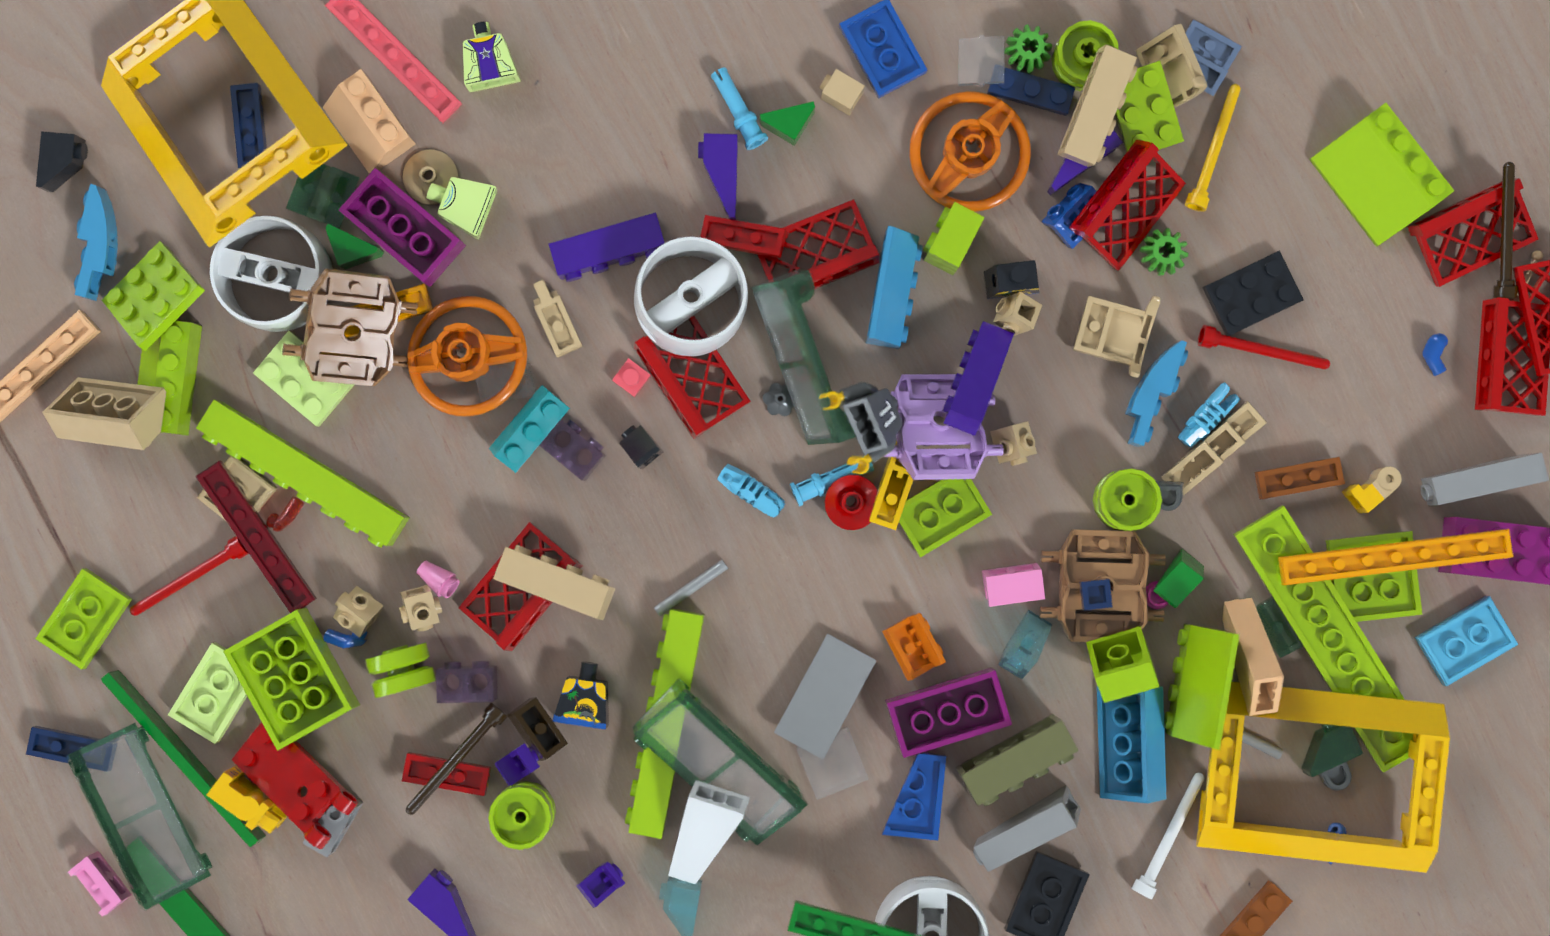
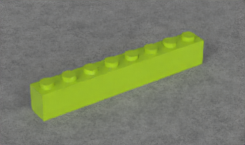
[196,400,410,548]
[625,609,704,839]

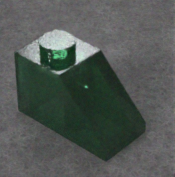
[1302,724,1363,777]

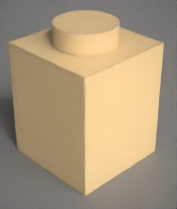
[820,69,865,116]

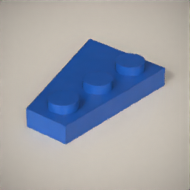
[882,752,946,841]

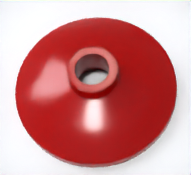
[824,475,878,530]

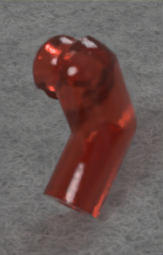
[266,496,305,532]

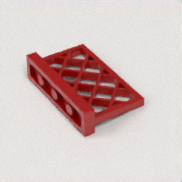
[1069,140,1186,271]
[1407,178,1539,287]
[757,199,879,304]
[1513,260,1550,376]
[1475,297,1550,416]
[633,315,751,439]
[458,522,583,651]

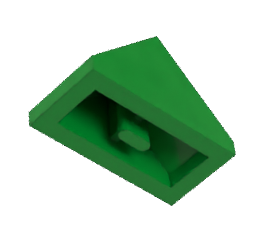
[760,101,815,146]
[325,224,384,270]
[1153,548,1204,608]

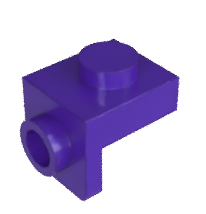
[495,743,540,786]
[576,861,625,908]

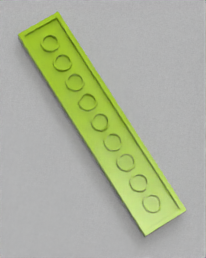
[1233,505,1413,773]

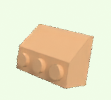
[323,69,416,174]

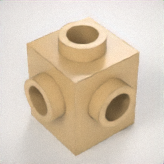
[993,291,1042,336]
[990,421,1037,466]
[399,585,442,631]
[333,586,383,638]

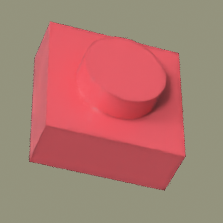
[612,358,651,397]

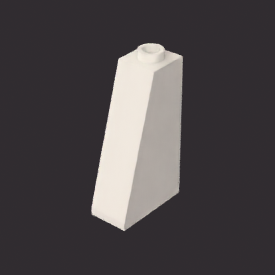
[668,780,750,884]

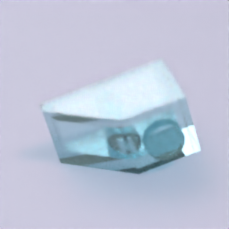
[998,610,1052,679]
[659,876,702,936]

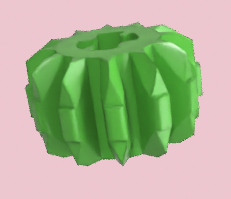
[1004,24,1052,73]
[1140,228,1189,276]

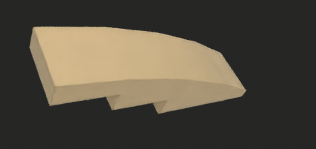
[1161,401,1267,495]

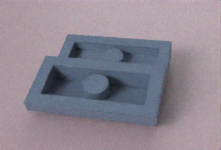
[1185,19,1242,96]

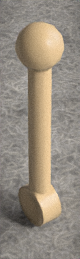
[1511,250,1543,302]

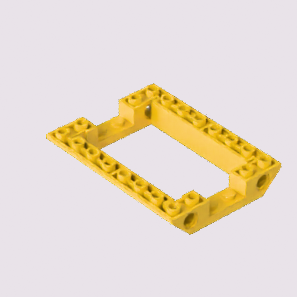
[101,0,347,247]
[1196,681,1450,873]

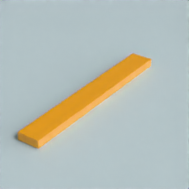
[1278,529,1513,585]

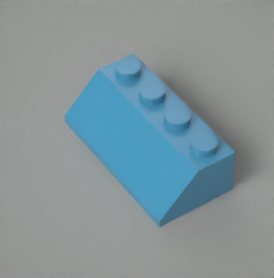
[866,226,923,349]
[1097,686,1167,804]

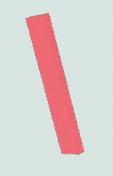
[325,0,462,123]

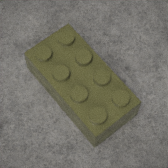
[956,714,1079,806]

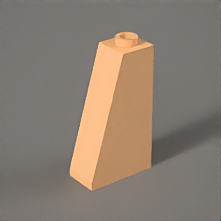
[1222,598,1284,716]

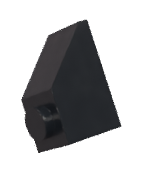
[36,131,88,192]
[619,425,663,470]

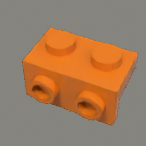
[882,613,946,681]

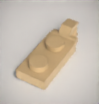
[533,280,583,358]

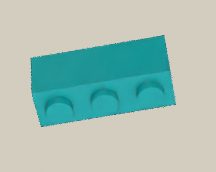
[488,385,570,473]

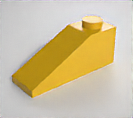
[869,441,918,530]

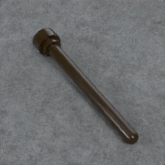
[1493,162,1518,298]
[406,702,508,815]

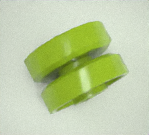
[1051,20,1119,91]
[1093,468,1162,531]
[365,642,436,698]
[488,781,556,850]

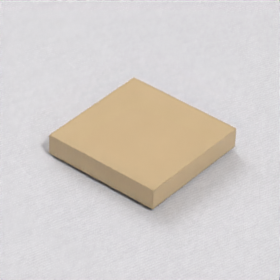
[197,455,278,521]

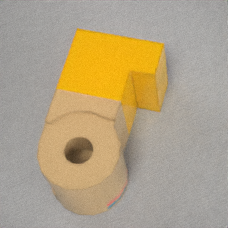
[1342,466,1402,514]

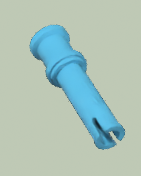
[711,67,768,150]
[789,456,874,507]

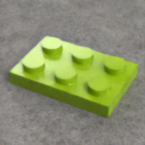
[1115,61,1184,151]
[899,479,992,558]
[35,568,132,670]

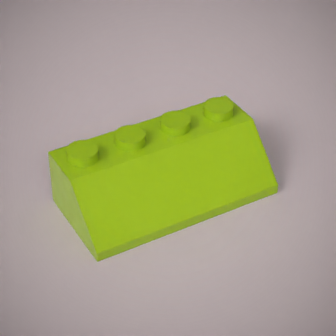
[137,321,202,436]

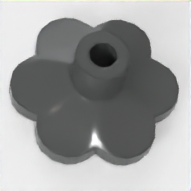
[763,383,798,417]

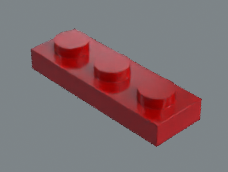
[700,215,787,258]
[402,752,491,796]

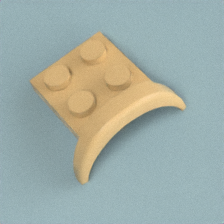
[1135,24,1207,108]
[1073,296,1160,378]

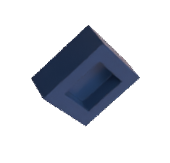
[1079,579,1113,610]

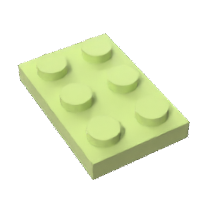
[253,331,354,427]
[168,642,247,744]

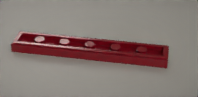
[195,460,317,613]

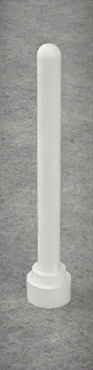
[1131,773,1205,899]

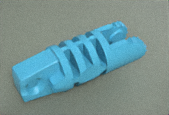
[1177,382,1240,448]
[717,464,785,518]

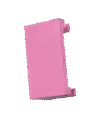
[982,563,1045,607]
[68,851,132,917]

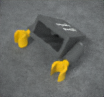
[819,382,902,474]

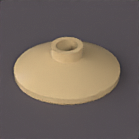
[403,150,458,205]

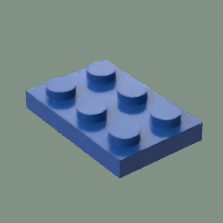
[839,0,928,99]

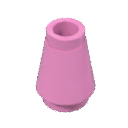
[416,560,460,598]

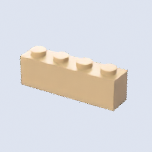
[1057,45,1137,167]
[493,545,616,620]

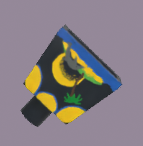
[984,260,1040,299]
[553,661,609,730]

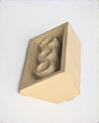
[42,377,166,450]

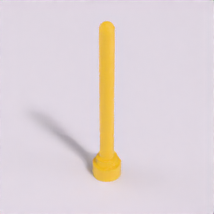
[1185,84,1241,212]

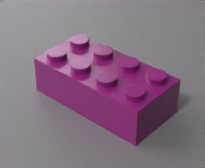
[339,168,466,287]
[1438,517,1550,585]
[885,668,1012,758]

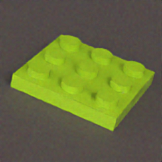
[102,241,205,351]
[1326,531,1423,622]

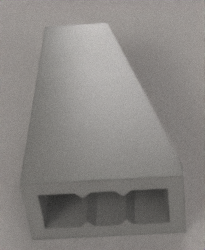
[1420,453,1549,506]
[973,785,1081,872]

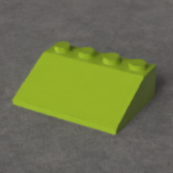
[1309,103,1454,247]
[223,608,360,751]
[1164,623,1239,750]

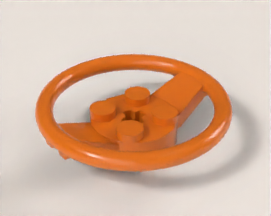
[909,92,1031,212]
[407,296,527,417]

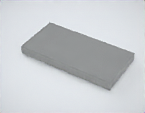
[774,634,877,760]

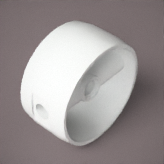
[210,216,333,332]
[634,237,748,356]
[875,876,989,936]

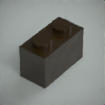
[507,697,568,761]

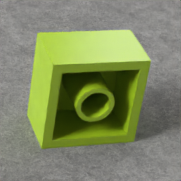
[923,202,985,275]
[1086,626,1160,703]

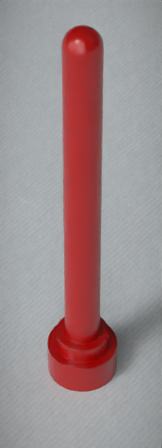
[1198,325,1330,370]
[130,536,249,616]

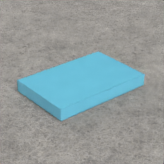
[1414,596,1518,687]

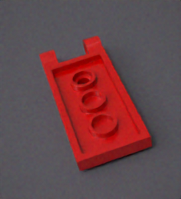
[231,722,359,849]

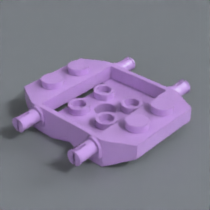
[884,374,1003,480]

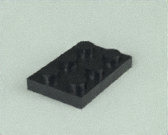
[1202,250,1304,336]
[1004,851,1090,936]

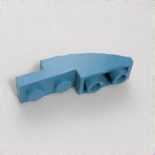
[74,184,118,301]
[1125,340,1188,447]

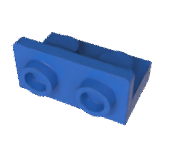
[1042,183,1097,249]

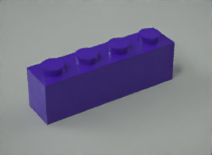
[549,212,665,282]
[942,321,1014,436]

